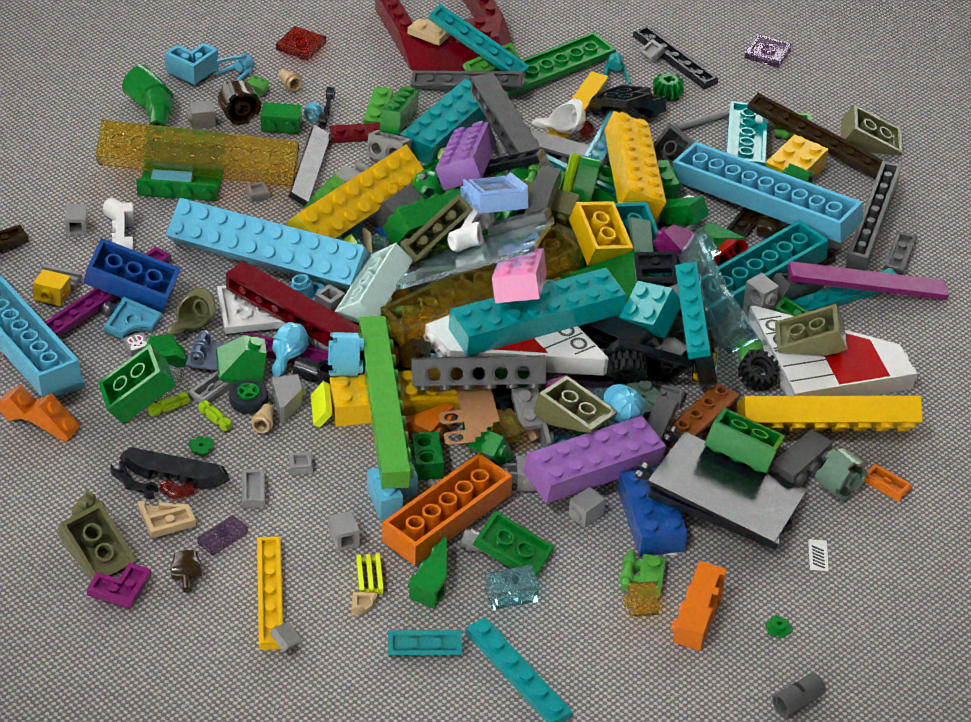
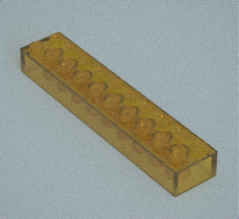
[95,120,300,186]
[380,225,581,346]

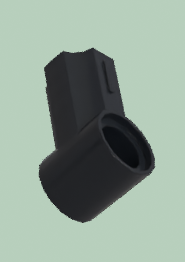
[293,356,336,386]

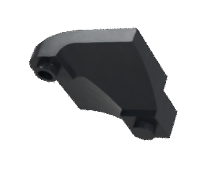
[589,84,666,118]

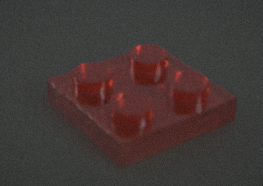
[276,26,327,61]

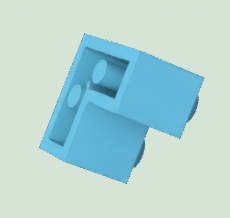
[165,43,219,85]
[367,461,418,521]

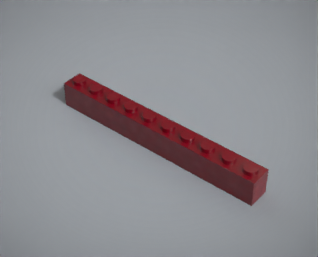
[226,261,407,371]

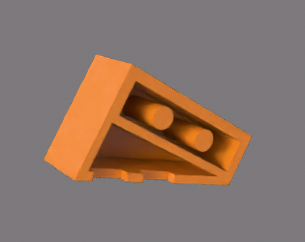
[671,560,727,651]

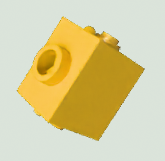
[33,269,71,307]

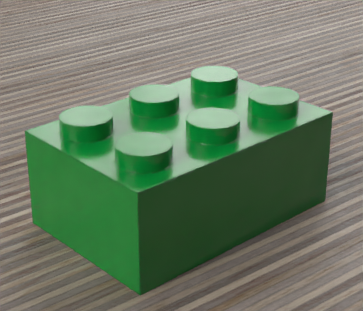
[98,344,176,424]
[704,408,785,473]

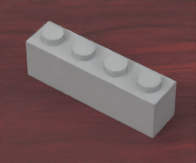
[530,129,590,164]

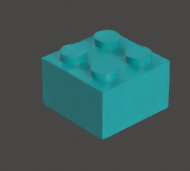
[619,281,681,338]

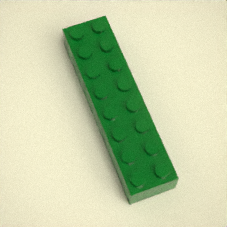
[382,167,528,246]

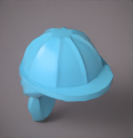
[272,322,310,377]
[603,384,645,424]

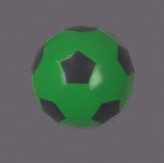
[411,169,446,200]

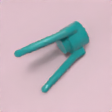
[603,52,631,84]

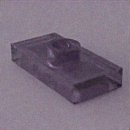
[197,515,248,556]

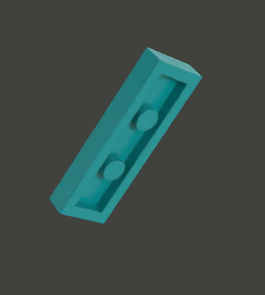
[388,630,462,655]

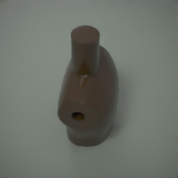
[756,216,786,238]
[170,550,202,593]

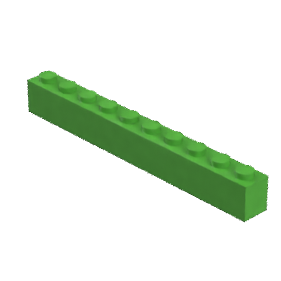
[359,316,414,489]

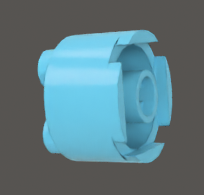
[328,332,364,377]

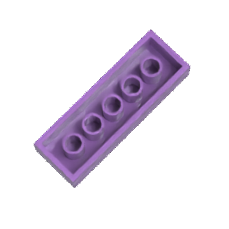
[435,121,497,191]
[523,415,666,504]

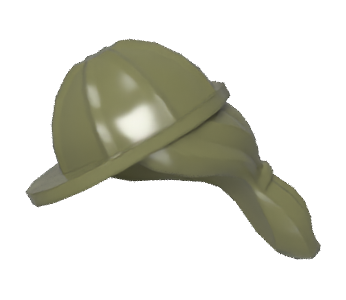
[166,287,215,335]

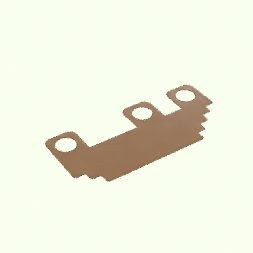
[433,377,499,445]

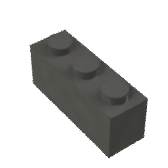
[770,429,833,486]

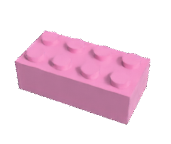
[492,247,547,303]

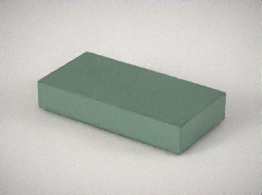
[628,217,653,252]

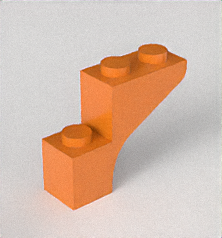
[0,384,81,441]
[373,403,455,441]

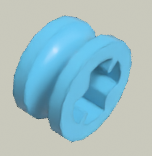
[304,102,323,122]

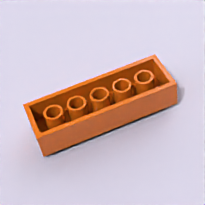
[382,453,512,566]

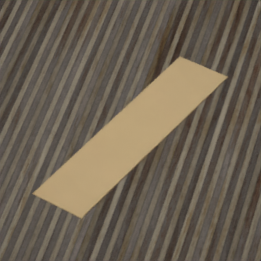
[362,227,372,253]

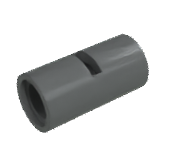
[772,673,826,717]

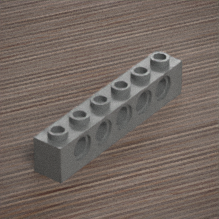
[411,355,546,390]

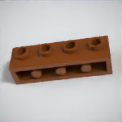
[665,383,740,448]

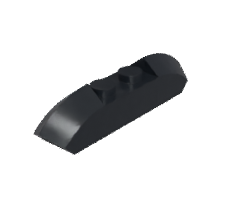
[119,447,230,489]

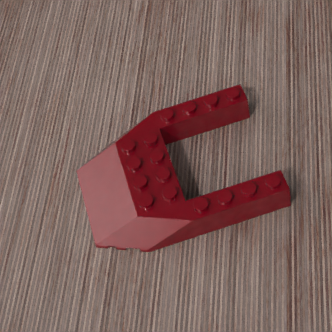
[375,0,513,71]

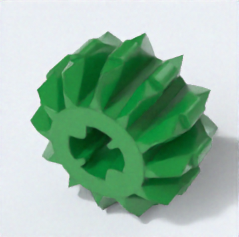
[652,72,684,102]

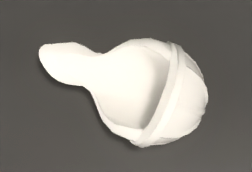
[531,98,586,134]

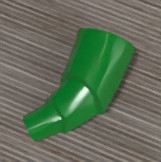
[122,64,174,133]

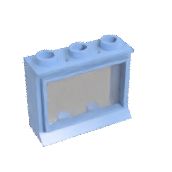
[460,172,528,214]

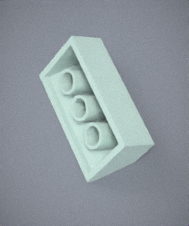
[335,243,413,323]

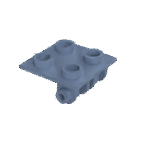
[185,330,226,371]

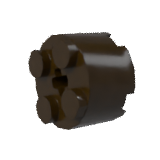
[218,80,261,125]

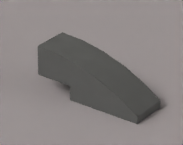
[525,166,561,213]

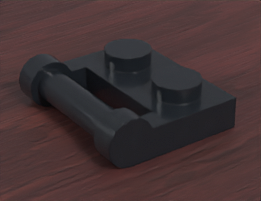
[633,251,678,286]

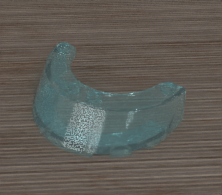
[679,227,759,354]

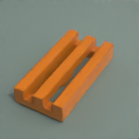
[864,463,913,502]

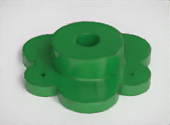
[188,436,214,456]
[765,616,793,638]

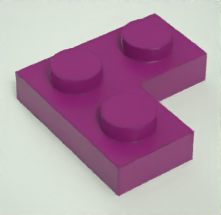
[87,563,151,609]

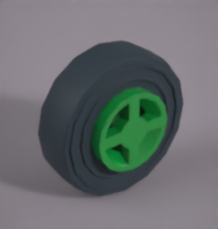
[229,380,268,414]

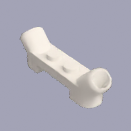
[103,198,134,250]
[448,205,494,252]

